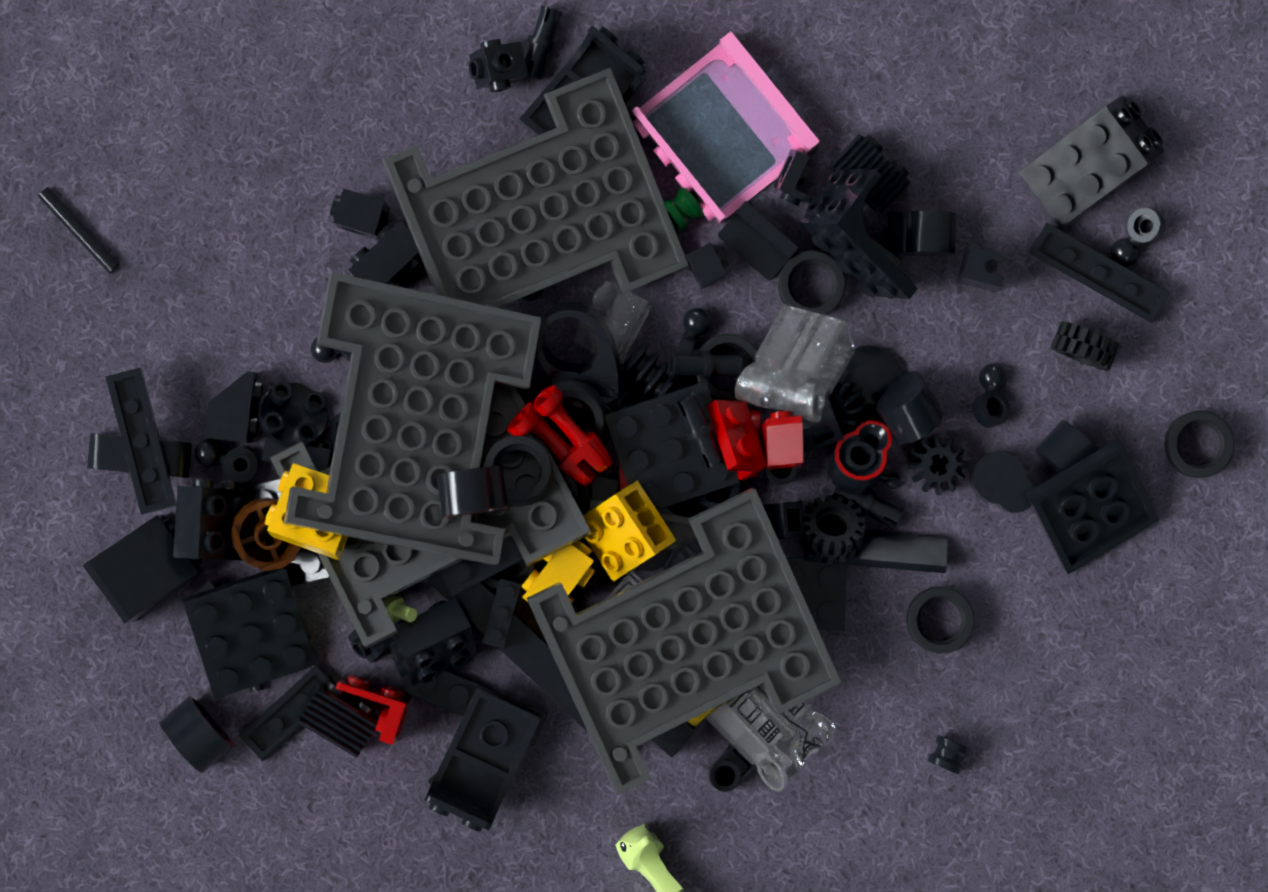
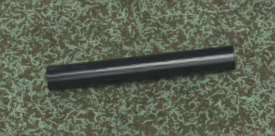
[38,187,120,274]

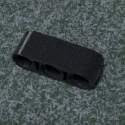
[87,433,192,478]

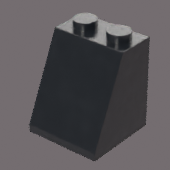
[82,515,203,624]

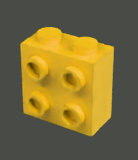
[265,463,348,560]
[583,480,677,582]
[522,540,596,603]

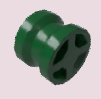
[663,187,704,232]

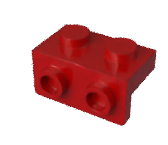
[707,400,767,480]

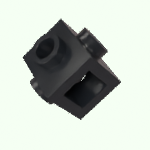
[469,39,529,93]

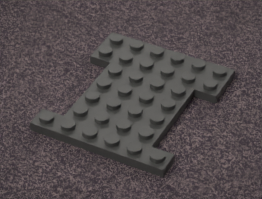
[382,68,689,308]
[284,272,541,566]
[270,383,592,649]
[527,488,841,795]

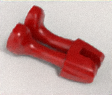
[507,385,613,486]

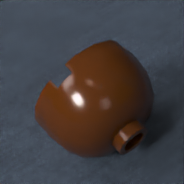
[231,497,301,571]

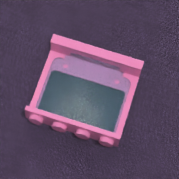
[631,31,820,224]

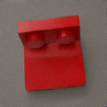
[336,675,411,745]

